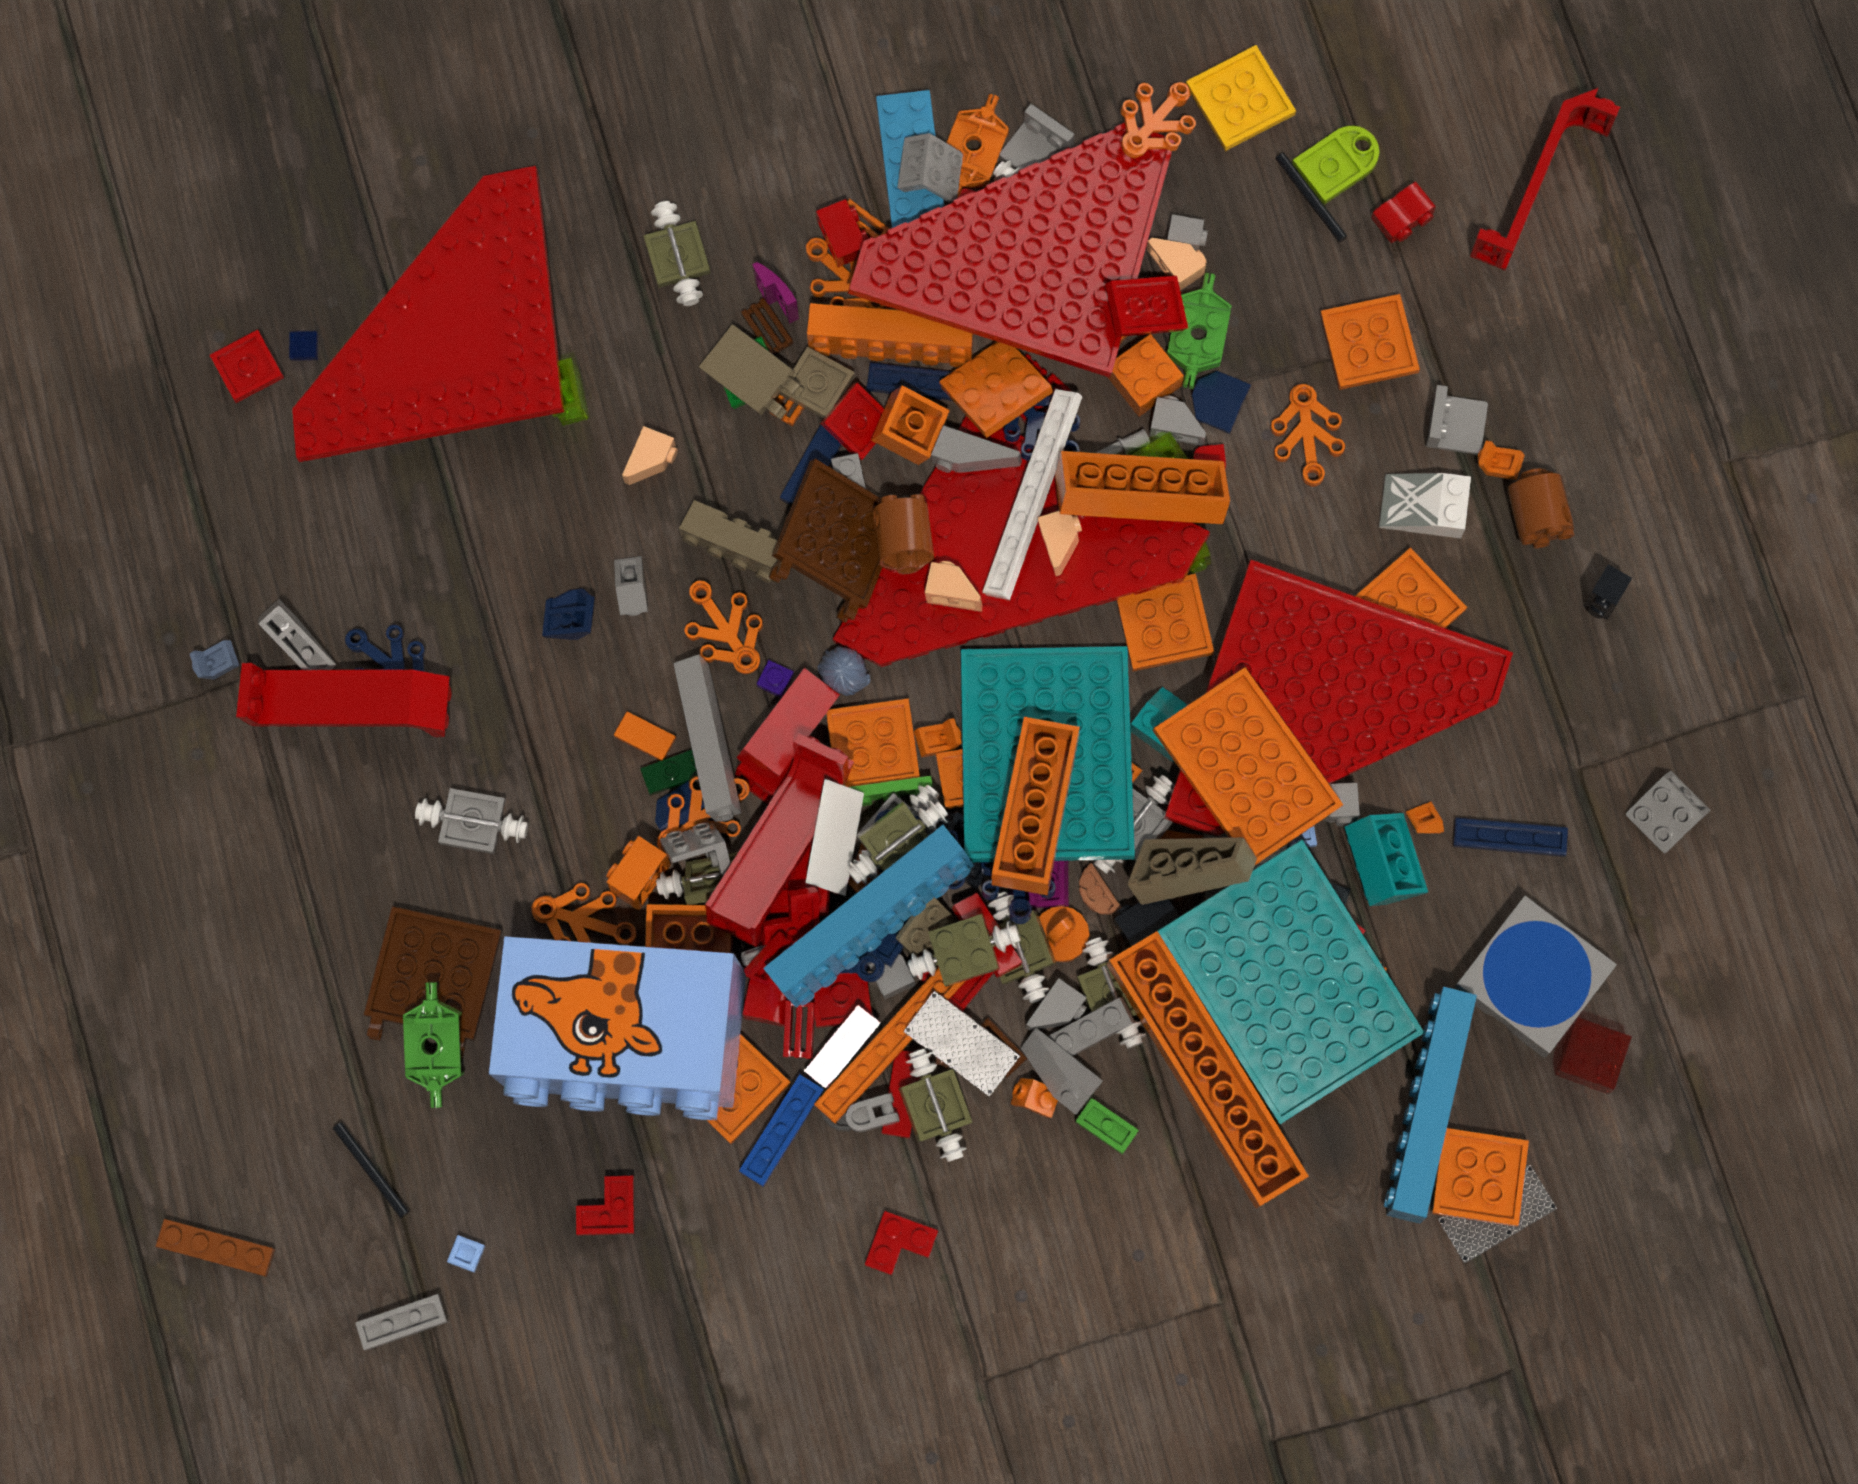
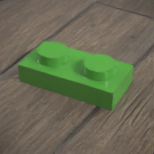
[1075,1098,1139,1155]

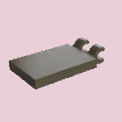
[699,324,804,420]

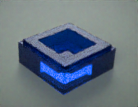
[289,331,318,361]

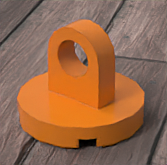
[1039,906,1089,963]

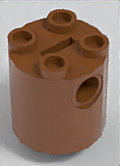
[1507,468,1575,549]
[873,494,934,574]

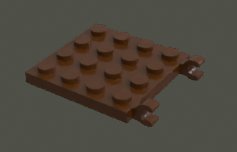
[769,459,882,623]
[364,906,502,1059]

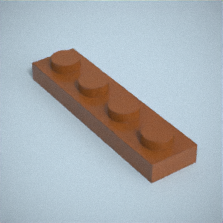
[155,1219,275,1277]

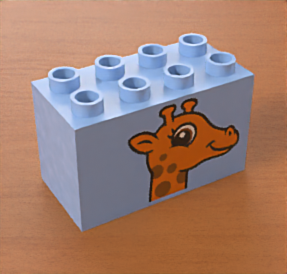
[489,936,746,1120]

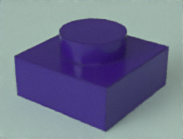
[757,660,794,698]

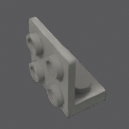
[1000,104,1074,169]
[897,133,963,203]
[1426,385,1488,455]
[1626,771,1711,853]
[660,823,731,875]

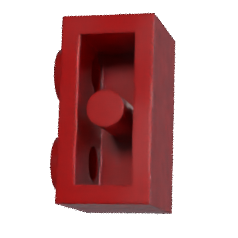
[816,199,869,268]

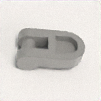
[846,1093,900,1132]

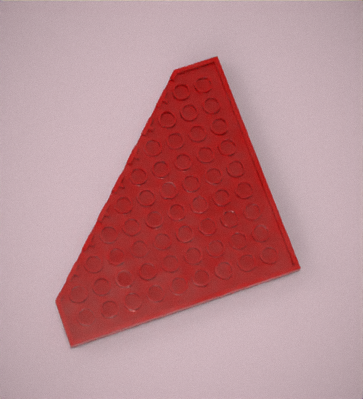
[847,123,1174,378]
[292,166,564,462]
[833,416,1210,667]
[1164,560,1513,836]

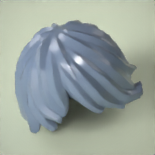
[818,647,870,696]

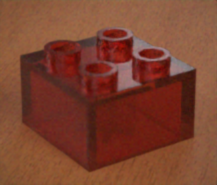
[1555,1017,1632,1095]

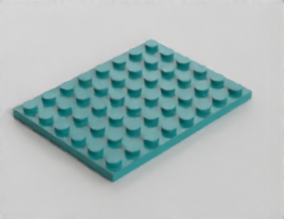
[961,646,1135,862]
[1157,839,1425,1124]

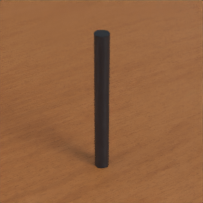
[1275,152,1347,243]
[333,1122,410,1219]

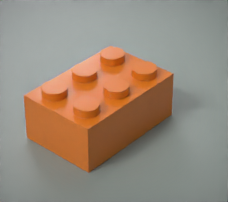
[645,904,733,953]

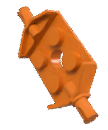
[947,94,1009,198]

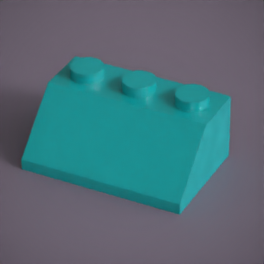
[1130,687,1188,765]
[1345,813,1428,906]

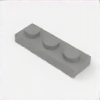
[1047,997,1135,1057]
[355,1294,448,1351]

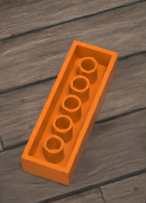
[807,303,974,367]
[1055,451,1230,524]
[992,717,1080,895]

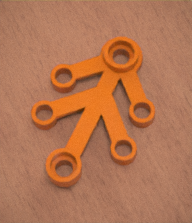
[1120,82,1196,158]
[806,238,889,309]
[1270,384,1345,487]
[685,581,763,674]
[657,776,749,853]
[532,883,637,946]

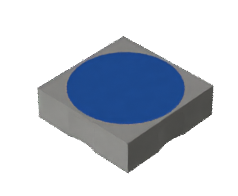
[1454,896,1617,1058]

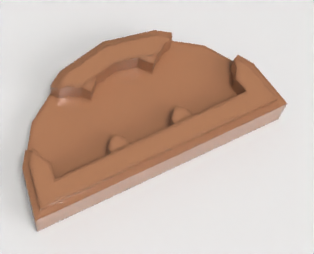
[1079,863,1122,915]

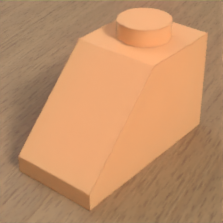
[1147,238,1207,291]
[622,426,678,485]
[1038,511,1082,576]
[925,561,983,612]

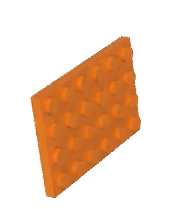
[1152,667,1343,866]

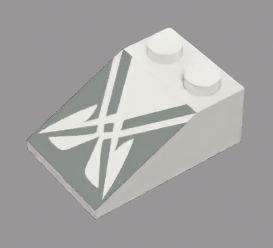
[1379,473,1471,539]

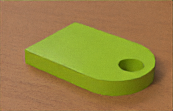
[1292,126,1379,205]

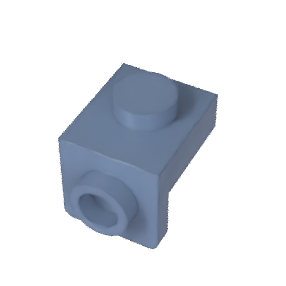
[190,640,239,680]

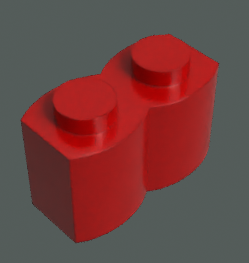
[1371,182,1436,243]

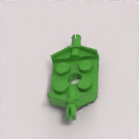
[1167,273,1232,389]
[403,982,464,1108]

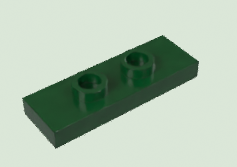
[640,750,698,796]

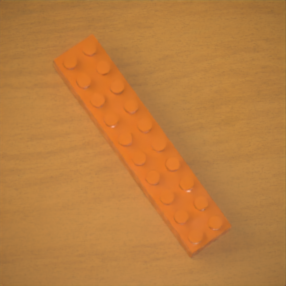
[1106,931,1309,1209]

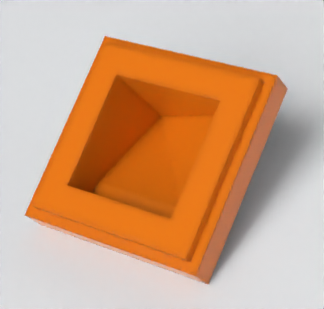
[1405,801,1444,833]

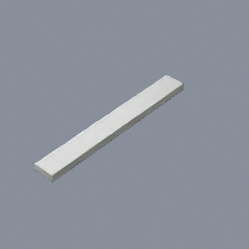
[983,389,1082,600]

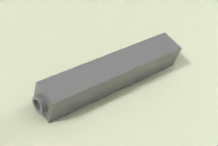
[673,655,742,822]

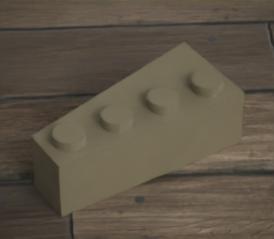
[679,500,778,584]

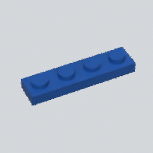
[739,1074,824,1187]

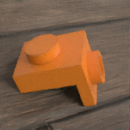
[1478,440,1525,480]
[914,718,962,758]
[1011,1078,1058,1118]

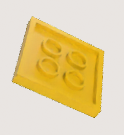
[1186,45,1296,151]

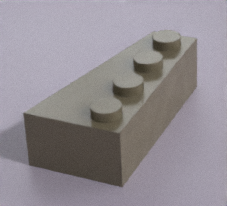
[1127,837,1257,905]

